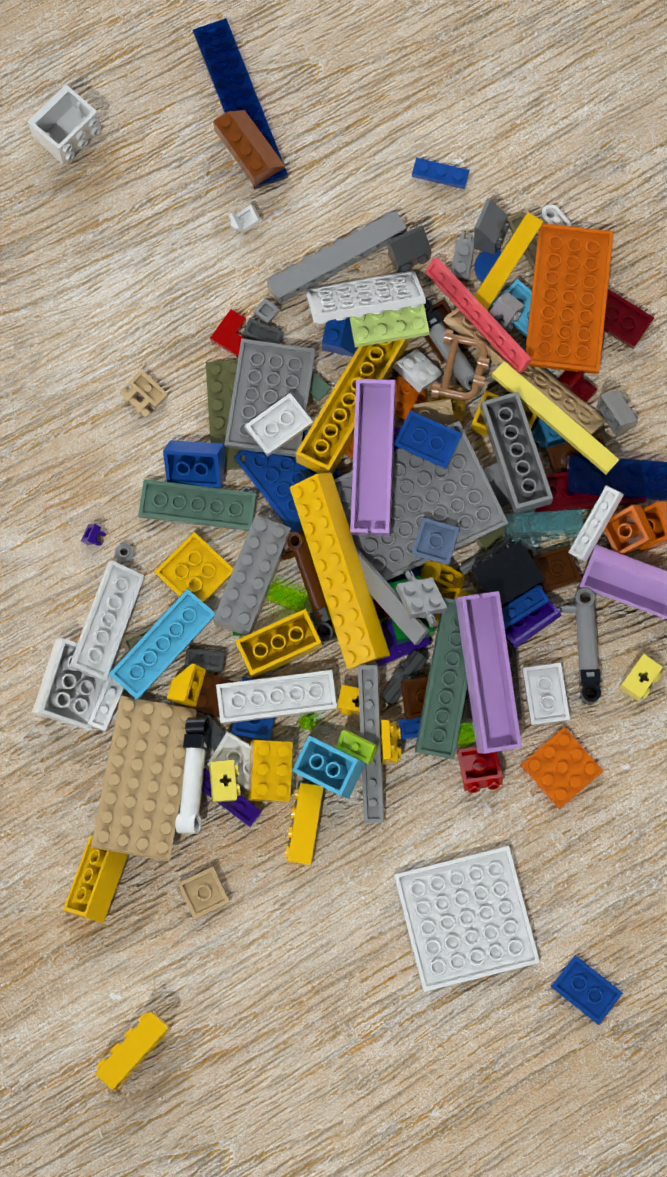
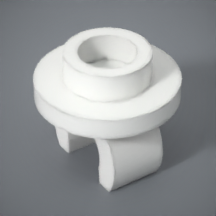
[521,537,539,556]

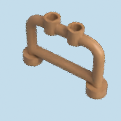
[431,329,490,400]

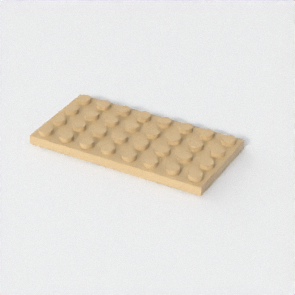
[91,696,197,861]

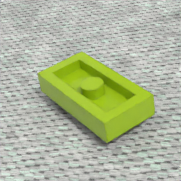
[336,730,378,764]

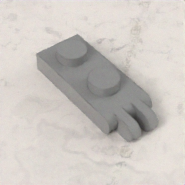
[451,231,474,281]

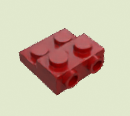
[457,747,503,793]

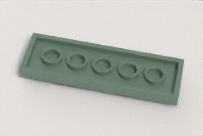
[138,479,257,531]

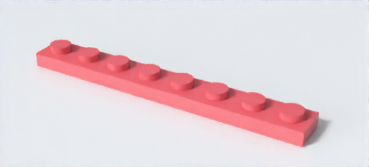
[425,257,532,374]

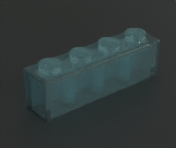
[504,509,583,543]

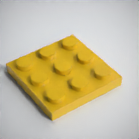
[154,532,234,603]

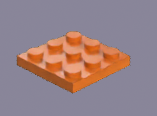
[520,727,603,810]

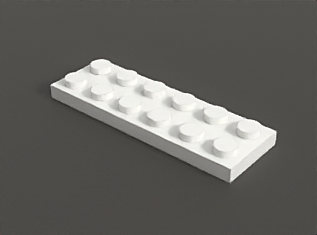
[69,560,144,682]
[216,670,337,724]

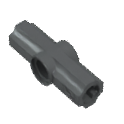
[379,650,428,707]

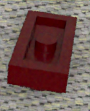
[557,370,598,403]

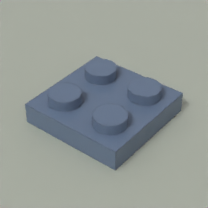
[412,517,460,566]

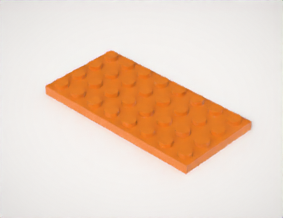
[525,223,614,374]

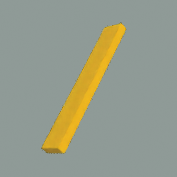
[474,212,544,311]

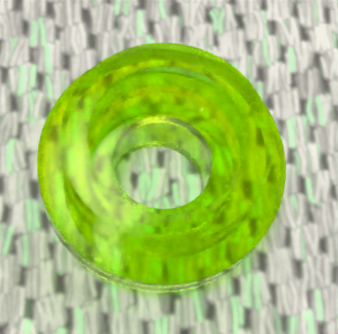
[297,716,317,730]

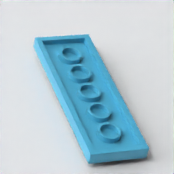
[109,589,215,701]

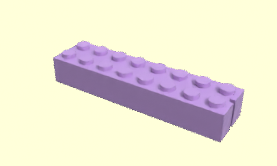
[350,379,396,536]
[580,545,667,619]
[455,591,522,754]

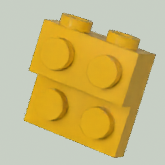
[381,720,402,765]

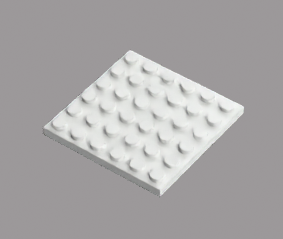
[394,846,540,992]

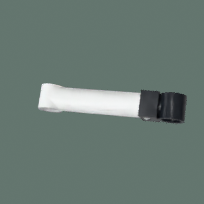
[175,717,211,834]

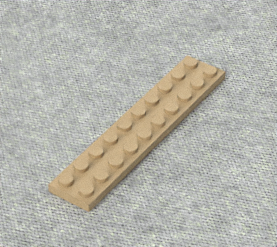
[443,308,607,436]

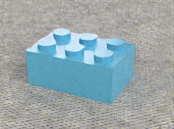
[292,736,366,798]

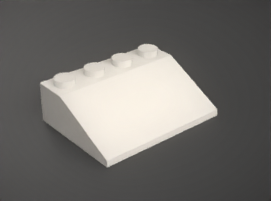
[32,638,115,731]

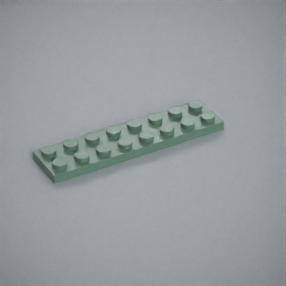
[415,598,468,759]

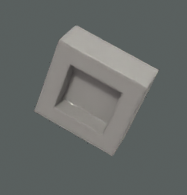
[253,298,280,325]

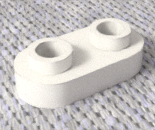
[541,204,572,227]

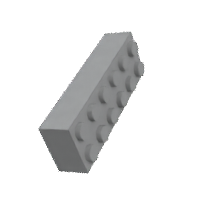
[480,392,553,515]
[213,515,291,636]

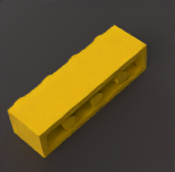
[284,783,324,866]

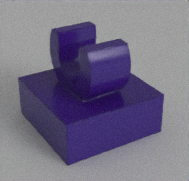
[81,524,106,546]

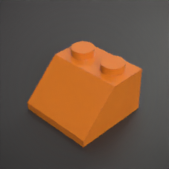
[639,501,667,551]

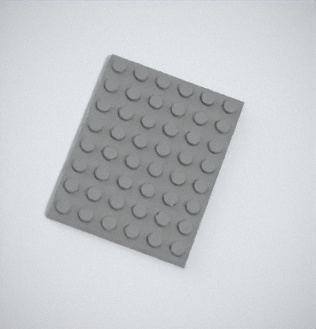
[334,421,509,582]

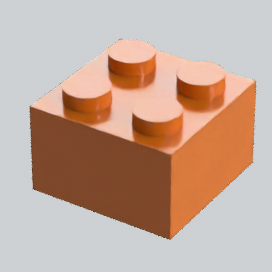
[604,505,657,555]

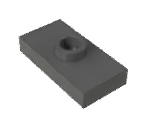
[242,318,284,344]
[184,648,225,672]

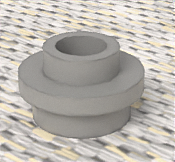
[115,543,134,563]

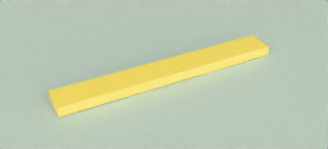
[491,361,619,474]

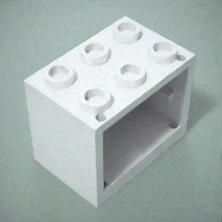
[27,84,102,165]

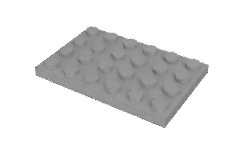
[224,339,316,457]

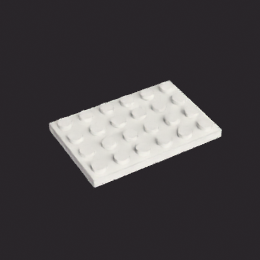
[305,270,426,324]

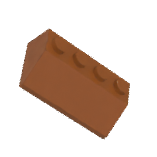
[213,110,285,187]

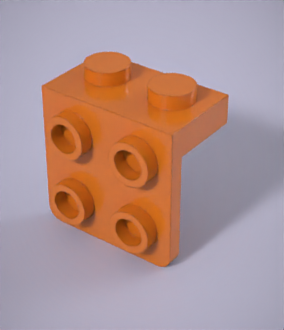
[389,376,429,421]

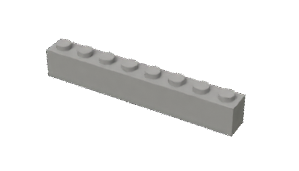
[267,210,407,305]

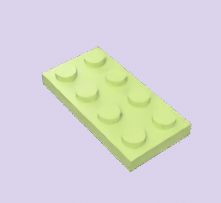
[349,304,429,347]

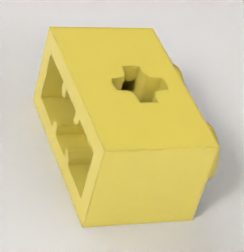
[620,654,663,701]
[209,760,240,803]

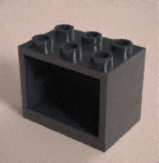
[469,541,545,608]

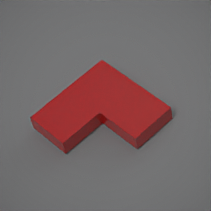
[210,309,246,357]

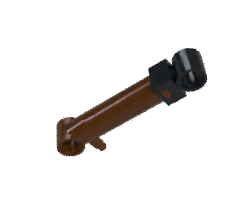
[282,531,338,642]

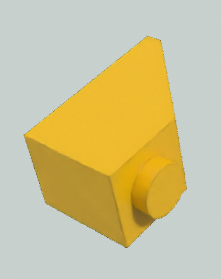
[420,562,466,589]
[167,664,206,707]

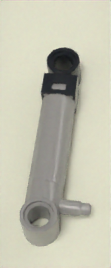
[424,298,490,397]
[560,588,601,705]

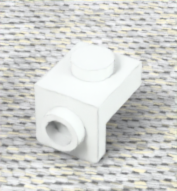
[229,204,261,233]

